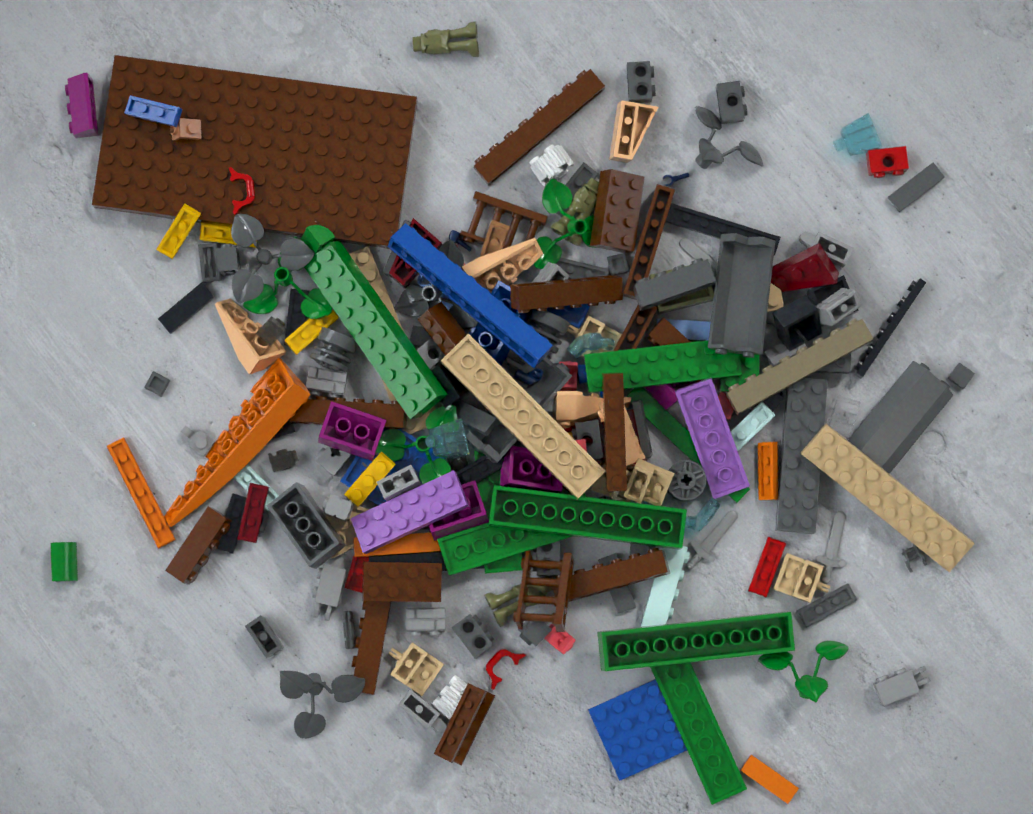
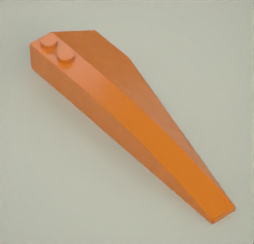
[164,358,311,527]

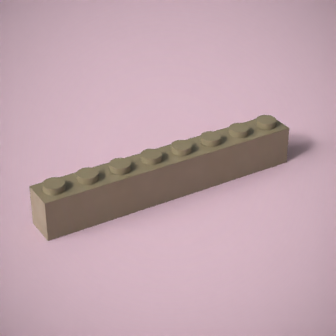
[726,318,874,415]

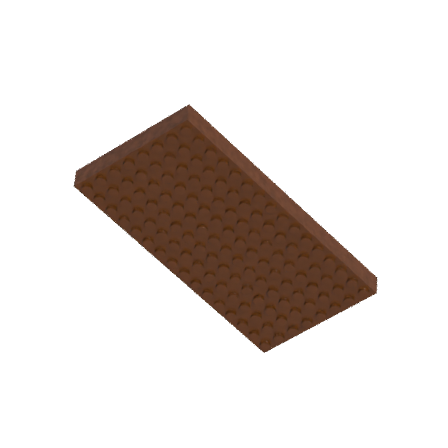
[92,55,418,249]

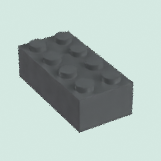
[633,258,716,311]
[266,482,346,569]

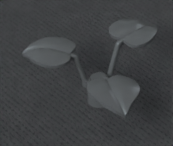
[695,106,764,169]
[231,214,315,303]
[394,240,478,328]
[280,671,365,739]

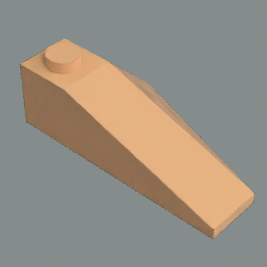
[462,238,543,293]
[215,298,286,374]
[552,391,631,429]

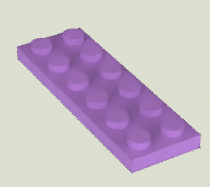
[675,378,750,499]
[350,470,469,554]

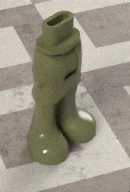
[412,21,479,57]
[550,178,599,246]
[484,575,553,627]

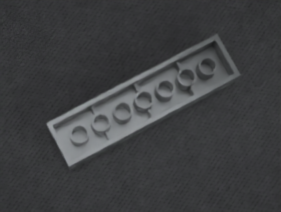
[775,378,828,534]

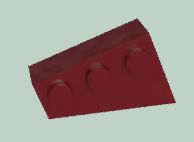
[389,218,442,289]
[771,243,839,292]

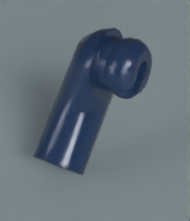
[514,368,543,385]

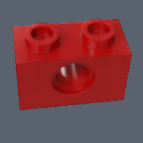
[866,146,909,178]

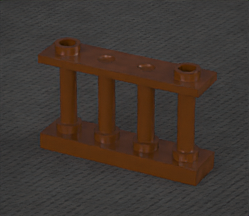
[460,191,548,249]
[513,551,574,632]
[434,683,495,766]

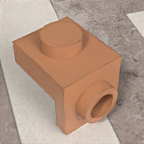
[170,118,201,140]

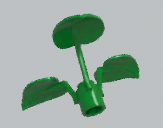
[534,179,597,269]
[243,236,333,319]
[376,405,458,484]
[758,641,849,703]

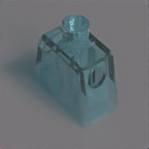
[833,113,882,156]
[425,419,470,459]

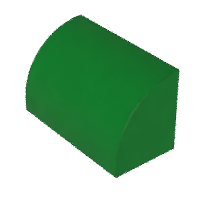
[300,225,335,255]
[51,542,78,582]

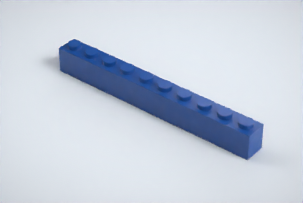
[387,223,553,368]

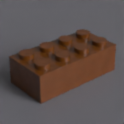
[590,169,645,253]
[362,562,442,602]

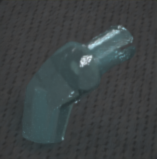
[567,333,615,359]
[685,498,720,532]

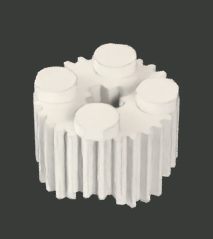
[529,144,574,187]
[431,675,467,719]

